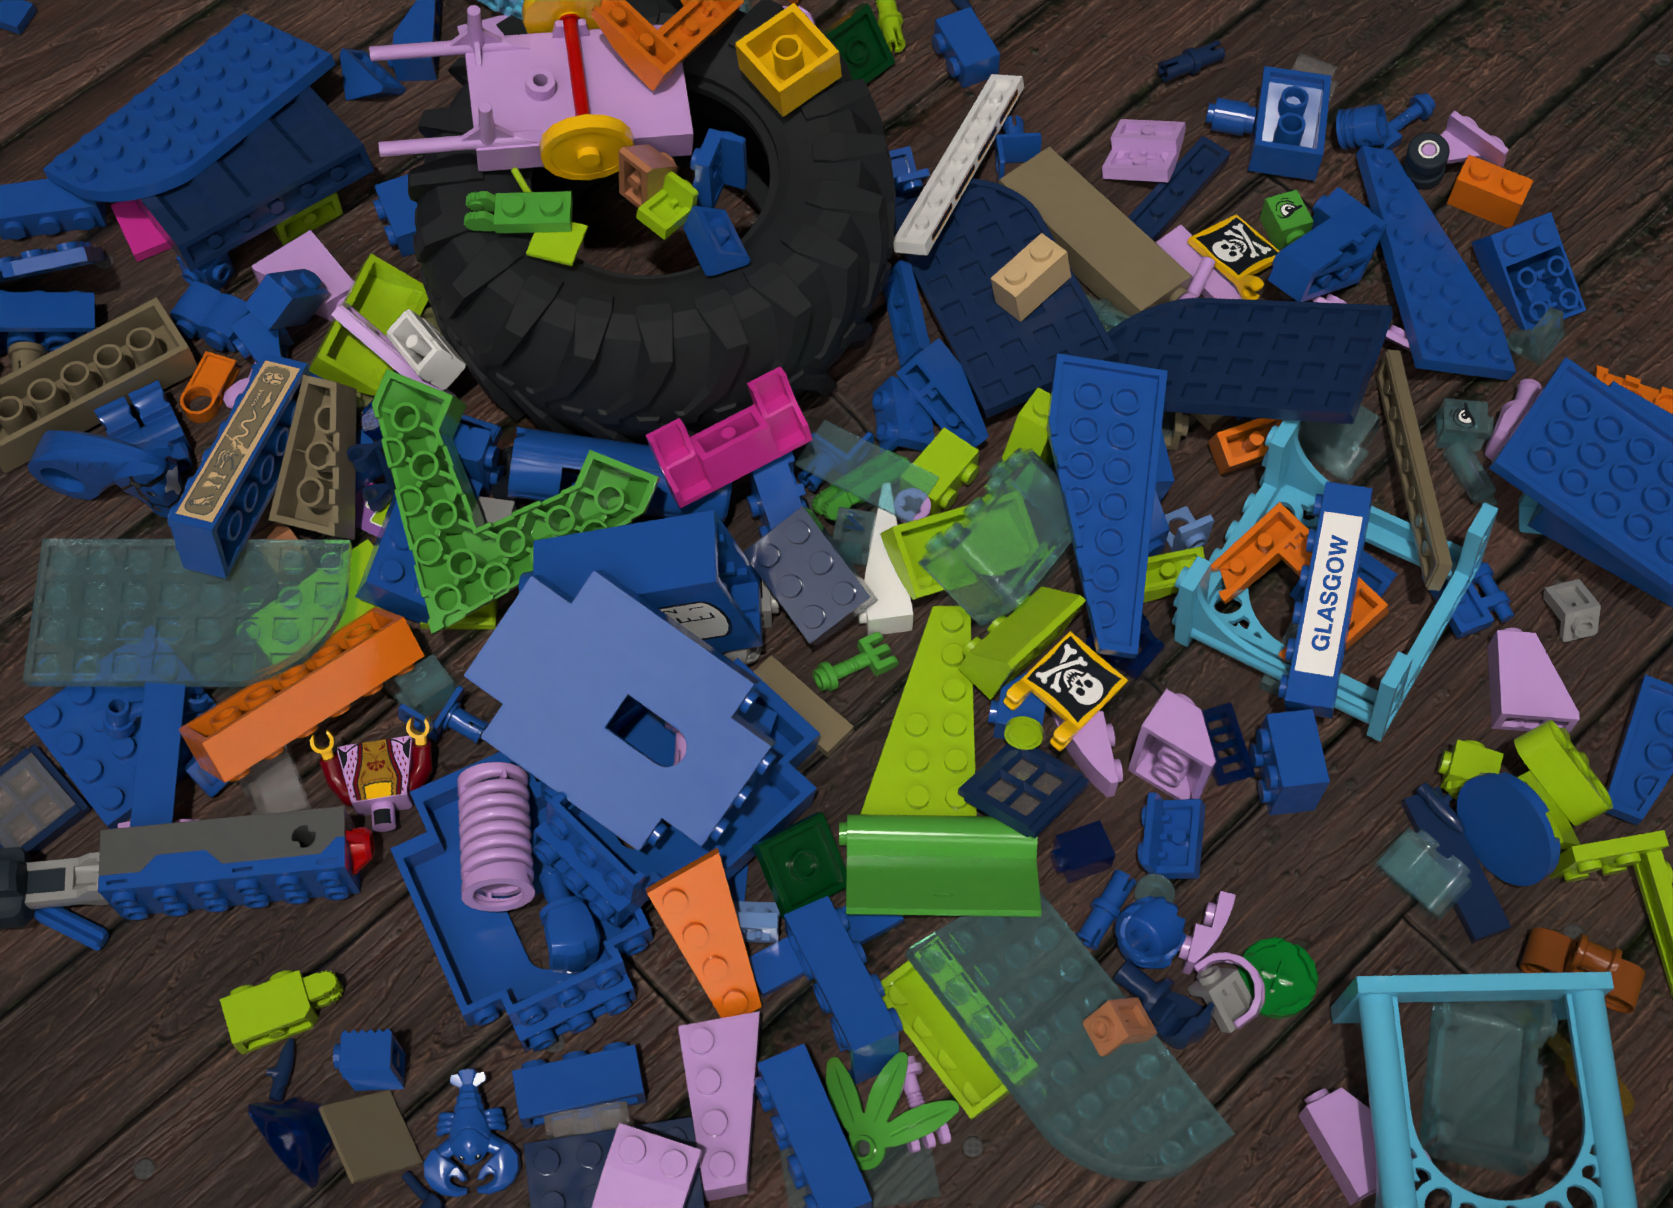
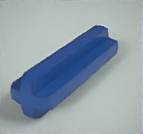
[33,907,110,951]

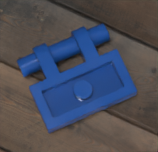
[1422,561,1515,639]

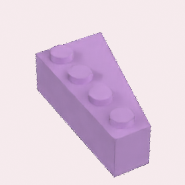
[678,1011,761,1201]

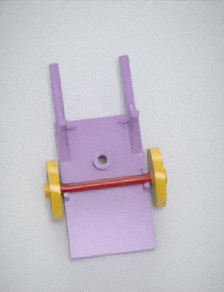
[369,0,693,180]

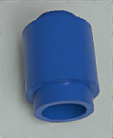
[1205,97,1257,136]

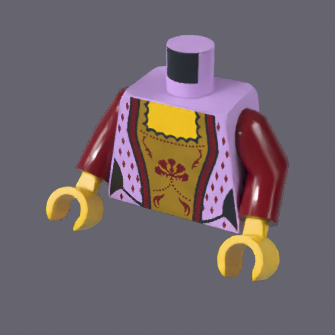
[310,716,433,832]

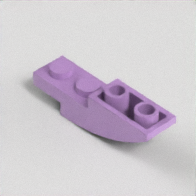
[1050,709,1123,797]

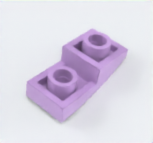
[1178,891,1236,975]

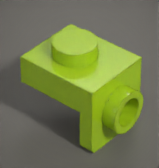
[636,171,698,240]

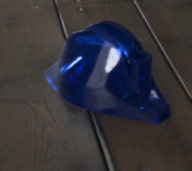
[248,1097,332,1189]

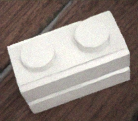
[386,309,466,390]

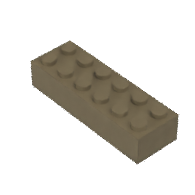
[0,297,198,474]

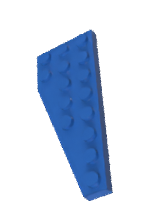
[1356,145,1516,380]

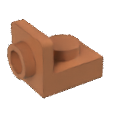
[1083,997,1158,1057]

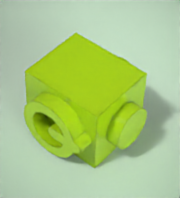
[1437,740,1504,800]

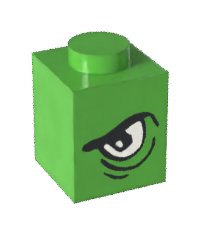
[1260,190,1314,250]

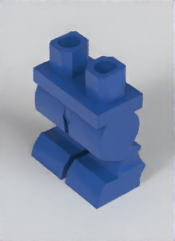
[93,380,193,473]

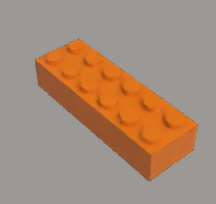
[178,607,425,783]

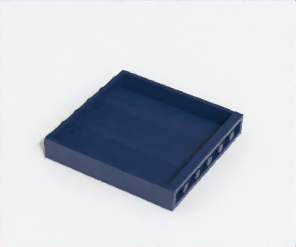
[134,86,374,272]

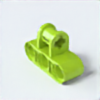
[1514,720,1613,826]

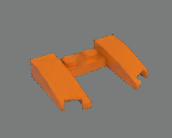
[591,0,745,91]
[1211,502,1389,662]

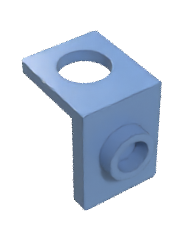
[1165,506,1214,552]

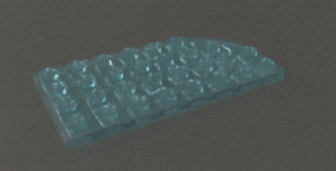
[23,539,352,687]
[905,891,1235,1181]

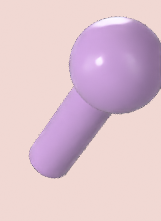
[1178,256,1216,300]

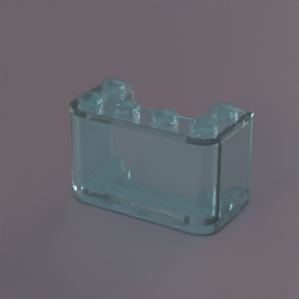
[918,448,1072,626]
[1419,1000,1558,1176]

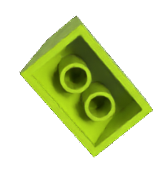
[958,586,1086,700]

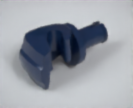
[1113,960,1215,1050]

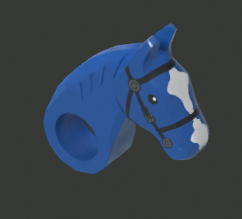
[28,430,186,518]

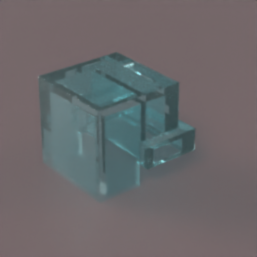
[1298,405,1380,483]

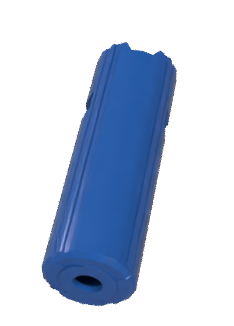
[508,427,733,523]

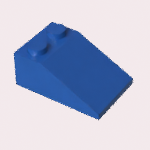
[1248,66,1331,181]

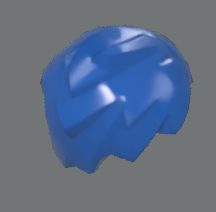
[1114,896,1186,969]

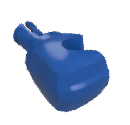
[539,868,600,974]

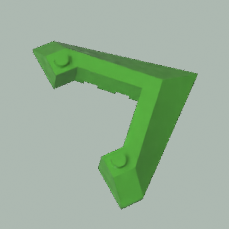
[372,369,660,635]

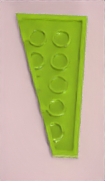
[861,606,977,816]

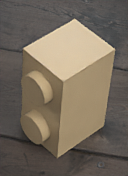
[991,233,1071,322]

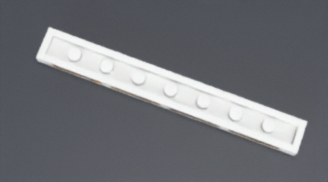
[893,74,1024,256]

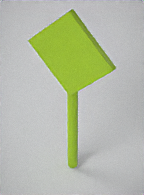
[511,167,588,266]

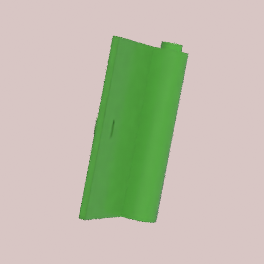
[839,814,1042,917]

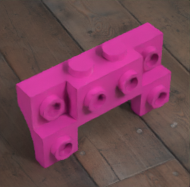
[645,367,813,509]

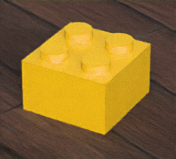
[735,3,842,117]

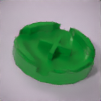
[1237,937,1318,1019]

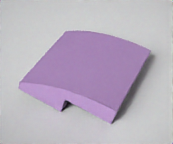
[1102,119,1186,182]

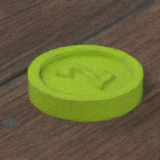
[1004,716,1044,750]

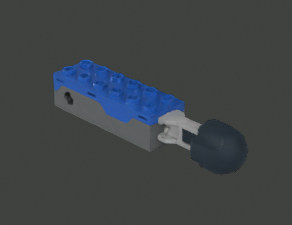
[0,806,375,929]

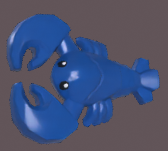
[424,1068,521,1197]

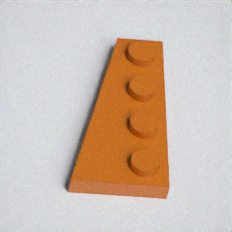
[646,848,762,1018]

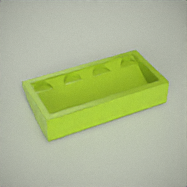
[309,253,428,396]
[880,491,1042,600]
[881,939,1038,1120]

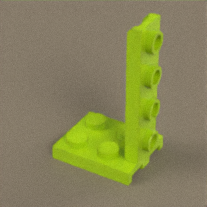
[1549,830,1673,998]

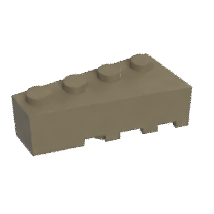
[268,375,357,540]

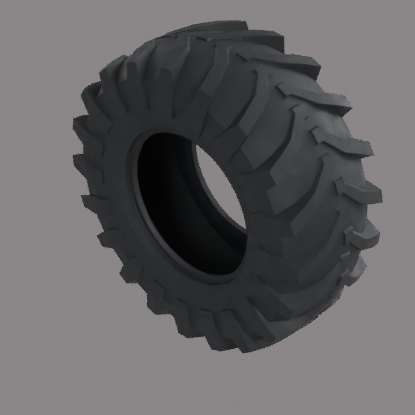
[408,0,895,445]

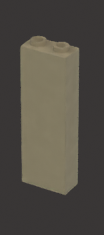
[998,146,1192,321]

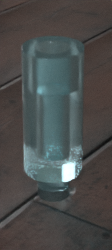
[1444,440,1497,507]

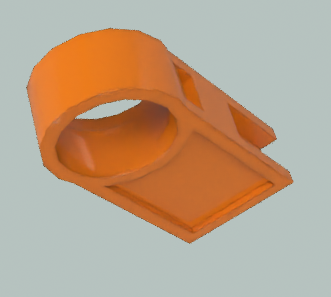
[180,351,241,423]

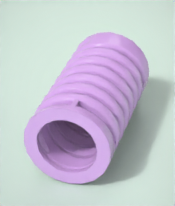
[457,762,535,912]

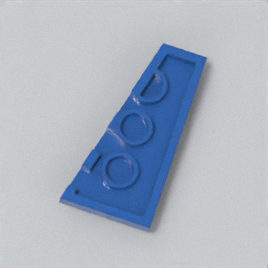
[1605,675,1673,825]

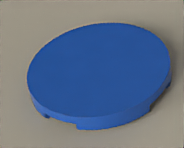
[1457,772,1560,886]

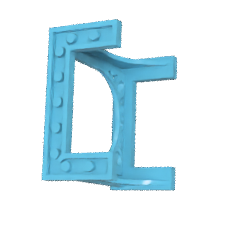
[1172,420,1498,742]
[1331,972,1638,1208]

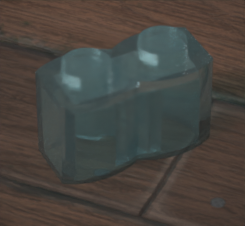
[1376,827,1473,920]

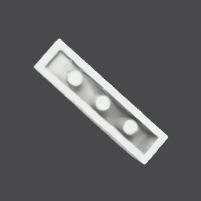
[858,483,913,635]

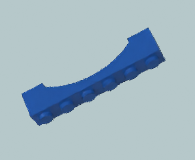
[230,312,383,493]

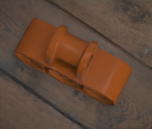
[1520,928,1646,1013]

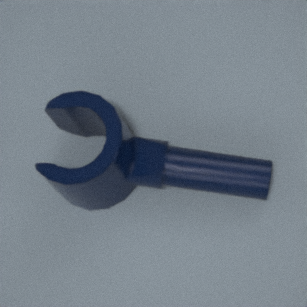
[402,1171,446,1208]

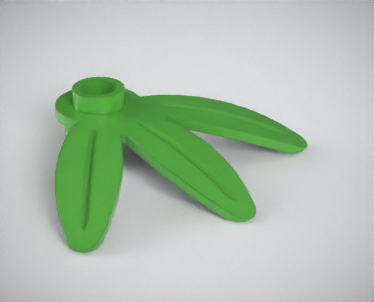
[826,1052,959,1170]

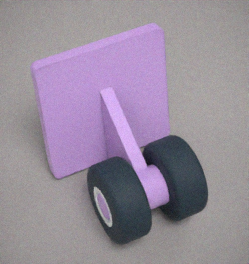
[1403,111,1509,190]

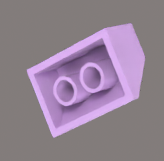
[1128,689,1216,800]

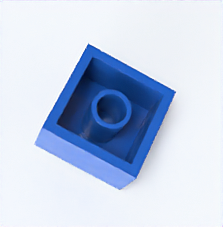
[1250,709,1330,816]

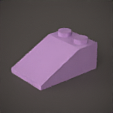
[591,1123,702,1208]

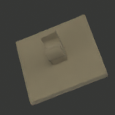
[319,1090,423,1184]

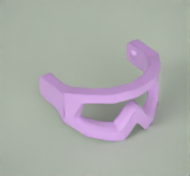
[1194,952,1265,1029]

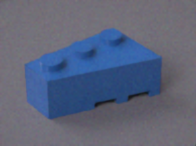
[1268,201,1387,302]
[746,451,807,538]

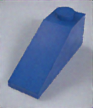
[387,0,441,81]
[896,338,989,448]

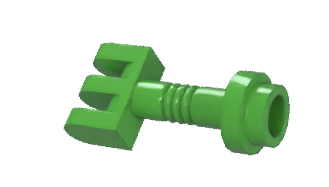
[812,632,899,692]

